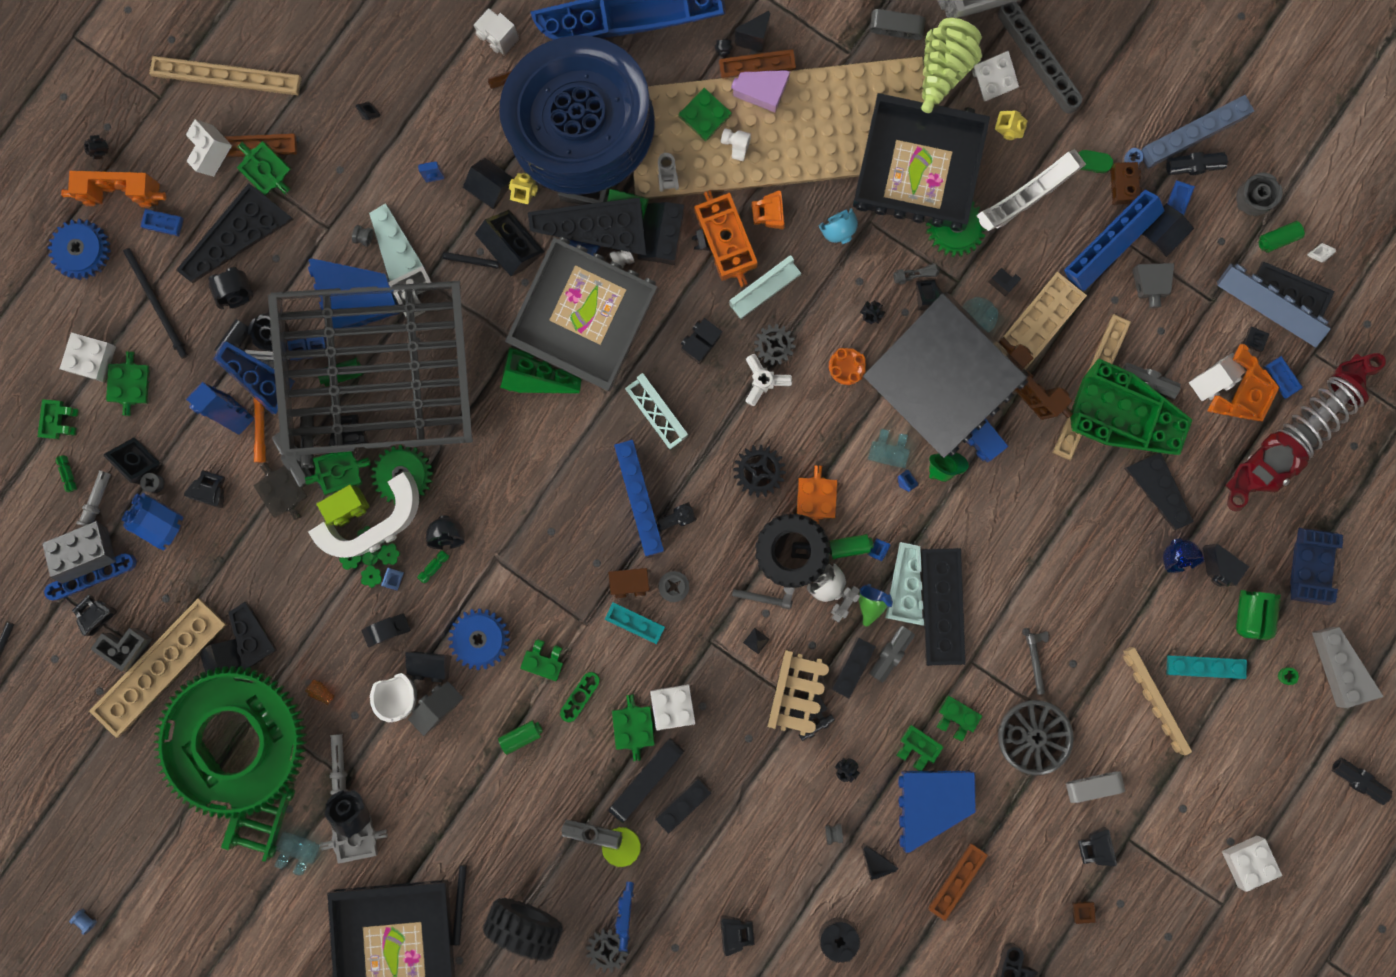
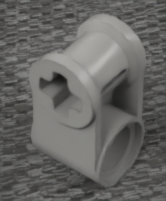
[658,153,679,192]

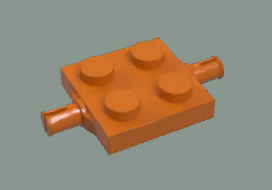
[797,466,837,524]

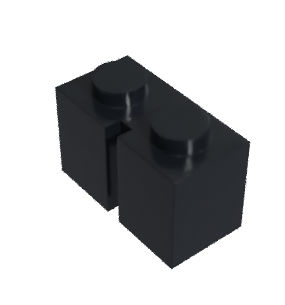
[681,318,723,365]

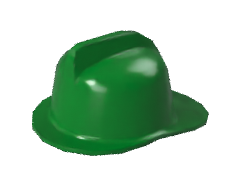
[929,452,969,482]

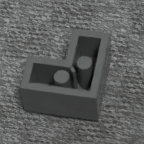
[91,628,153,672]
[408,681,463,736]

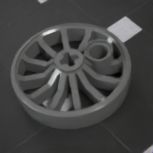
[998,700,1073,775]

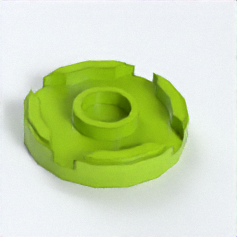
[602,827,641,867]

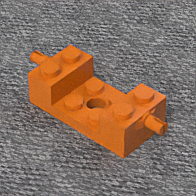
[61,171,166,208]
[694,190,758,287]

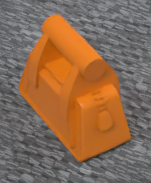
[752,190,785,230]

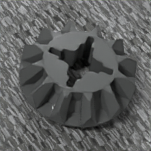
[659,571,689,602]

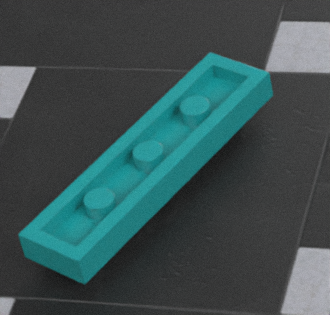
[1166,655,1247,679]

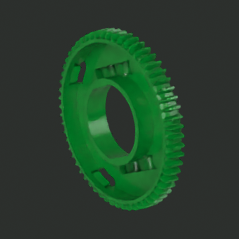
[154,666,307,819]

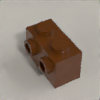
[1110,162,1143,205]

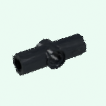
[1166,152,1228,176]
[1331,757,1393,805]

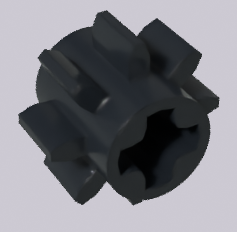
[84,135,108,160]
[860,300,886,325]
[835,758,860,783]

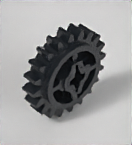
[733,444,786,498]

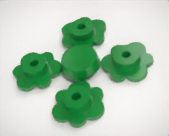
[339,526,400,588]

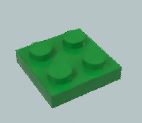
[678,88,732,142]

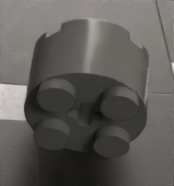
[1236,173,1282,216]

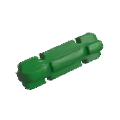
[55,455,77,492]
[417,551,449,583]

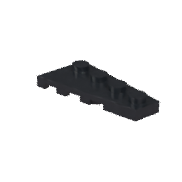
[1256,261,1335,317]
[1124,453,1194,530]

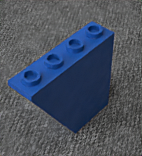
[308,259,399,329]
[898,771,975,853]

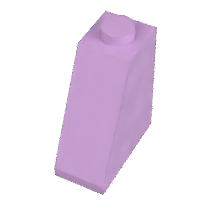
[731,71,790,112]

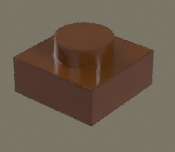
[1073,901,1096,924]

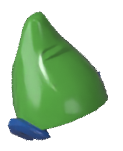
[859,584,893,627]

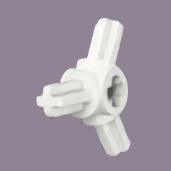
[745,354,792,406]

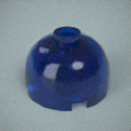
[1163,538,1204,573]

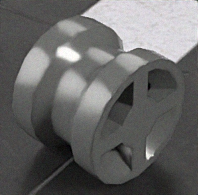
[352,225,373,247]
[140,473,165,493]
[825,823,843,845]

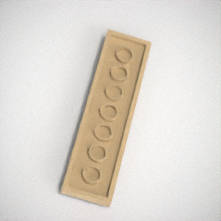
[89,598,228,738]

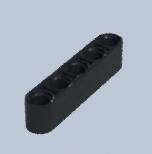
[608,738,685,824]

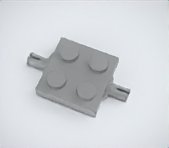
[320,816,388,864]

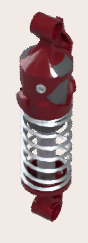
[1225,353,1386,512]

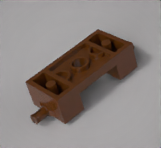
[998,337,1073,420]

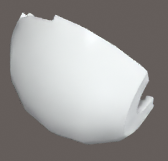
[370,673,417,722]

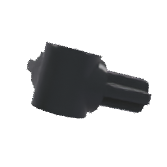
[658,502,697,530]

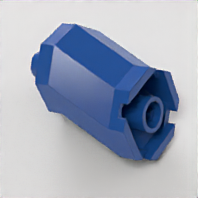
[121,493,183,551]

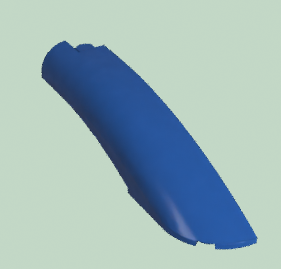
[531,0,726,40]

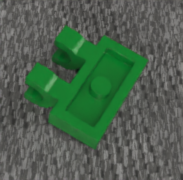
[37,399,79,439]
[520,639,563,682]
[936,696,982,742]
[896,725,944,772]

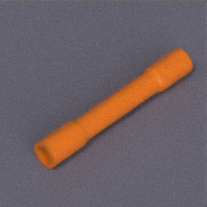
[253,397,266,463]

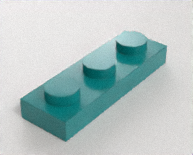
[604,602,665,644]

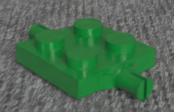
[237,141,292,196]
[106,351,150,416]
[304,451,371,496]
[612,694,655,761]

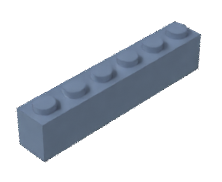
[1141,95,1254,169]
[1217,263,1331,347]

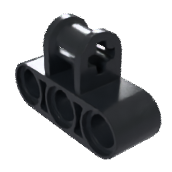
[996,943,1038,977]

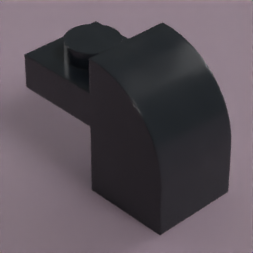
[361,613,411,648]

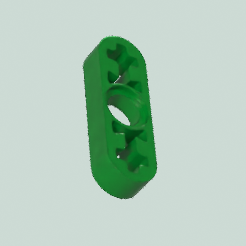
[560,672,600,722]

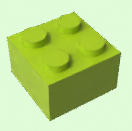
[317,484,370,527]

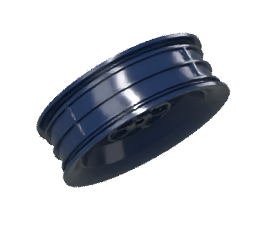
[499,35,655,194]

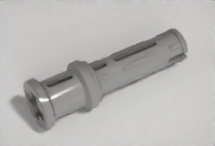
[76,470,111,526]
[330,734,348,795]

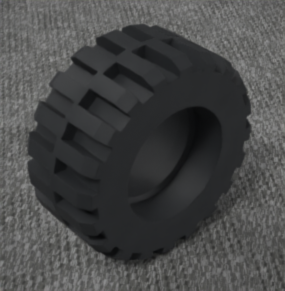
[755,514,831,588]
[483,898,563,961]

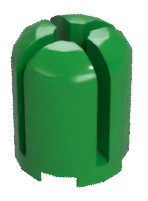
[1235,590,1281,640]

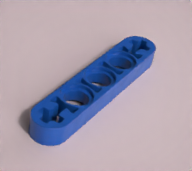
[44,554,137,600]

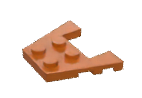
[1207,344,1279,422]

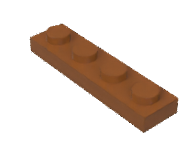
[719,49,796,78]
[224,134,297,157]
[928,843,988,921]

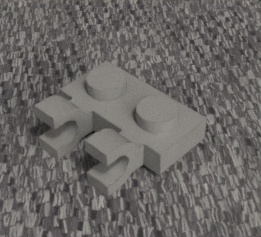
[831,586,860,623]

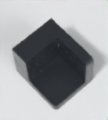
[989,268,1021,297]

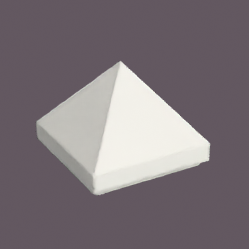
[1308,243,1336,263]

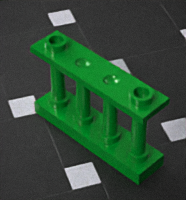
[221,783,295,862]

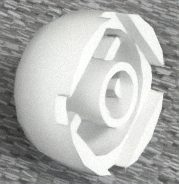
[807,564,846,602]

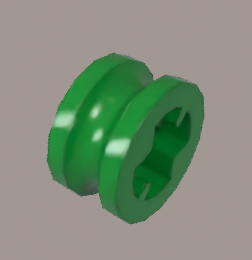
[1278,667,1299,685]

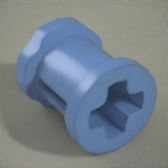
[69,908,97,935]

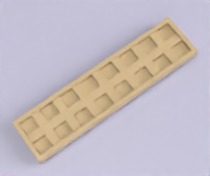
[1002,272,1087,370]

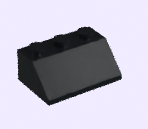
[638,202,685,265]
[475,210,545,276]

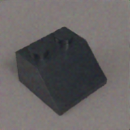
[1202,544,1249,587]
[405,651,451,682]

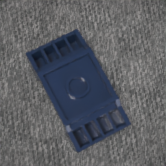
[1290,527,1343,605]

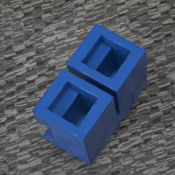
[287,337,327,361]

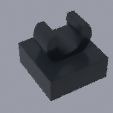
[692,229,711,251]
[1243,327,1270,352]

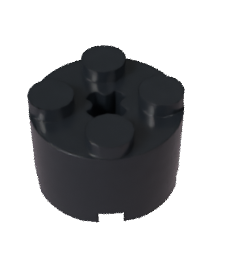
[208,267,254,309]
[324,790,371,838]
[819,917,860,963]

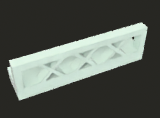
[729,255,801,320]
[625,373,688,449]

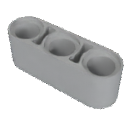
[1066,771,1126,803]

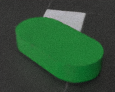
[1078,150,1113,173]

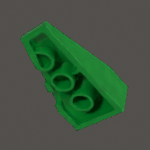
[500,347,581,393]

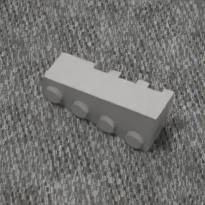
[1312,627,1383,708]

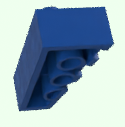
[213,341,295,414]
[186,382,255,435]

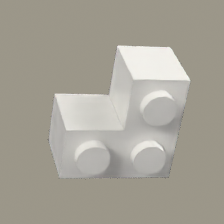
[474,8,519,55]
[186,119,232,177]
[388,266,431,318]
[1189,353,1246,401]

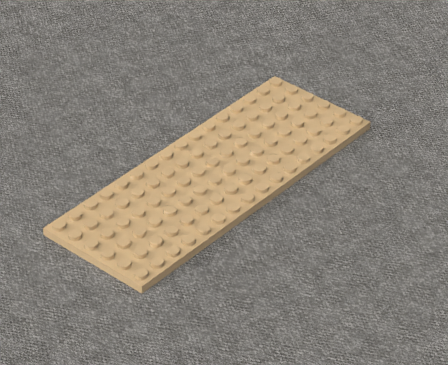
[633,57,925,199]

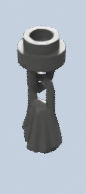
[893,263,940,285]

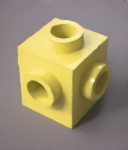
[995,111,1028,140]
[509,173,538,204]

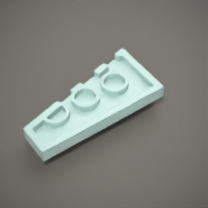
[369,203,425,281]
[885,542,924,626]

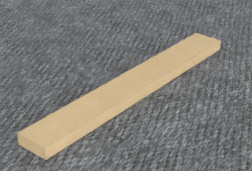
[150,56,301,96]
[1052,314,1131,460]

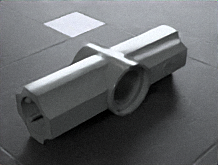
[1122,363,1181,400]
[272,432,313,488]
[869,626,915,683]
[562,819,623,849]

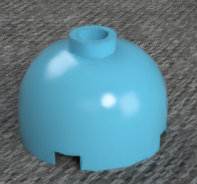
[819,209,858,244]

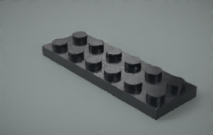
[921,548,966,666]

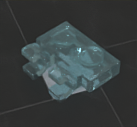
[867,429,910,469]
[274,831,320,876]

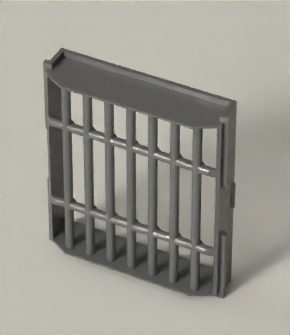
[268,281,473,456]

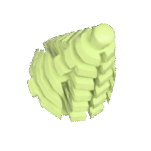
[921,18,983,113]

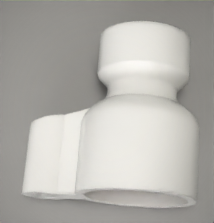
[721,128,751,161]

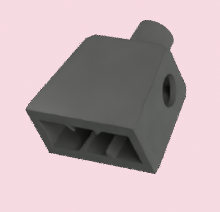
[1132,263,1174,308]

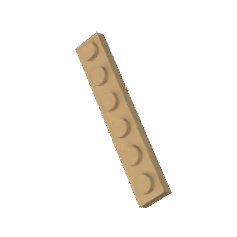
[1123,647,1192,756]

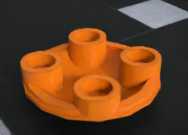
[828,348,866,385]

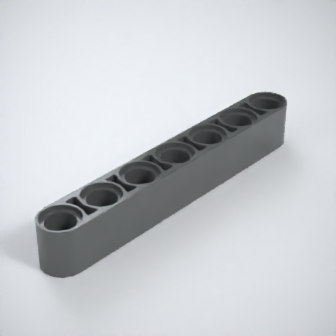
[998,2,1082,114]

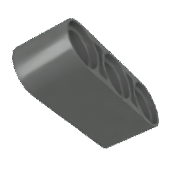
[869,9,926,40]

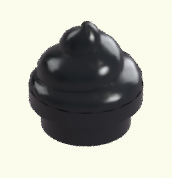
[714,40,733,59]

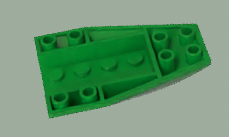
[1070,359,1192,455]

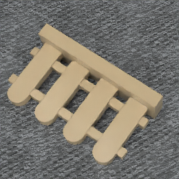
[768,650,829,736]

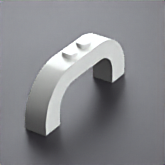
[309,472,419,557]

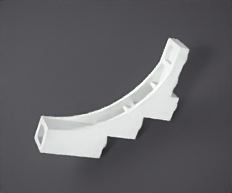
[977,149,1086,231]

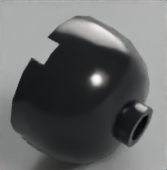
[248,312,289,352]
[426,515,465,549]

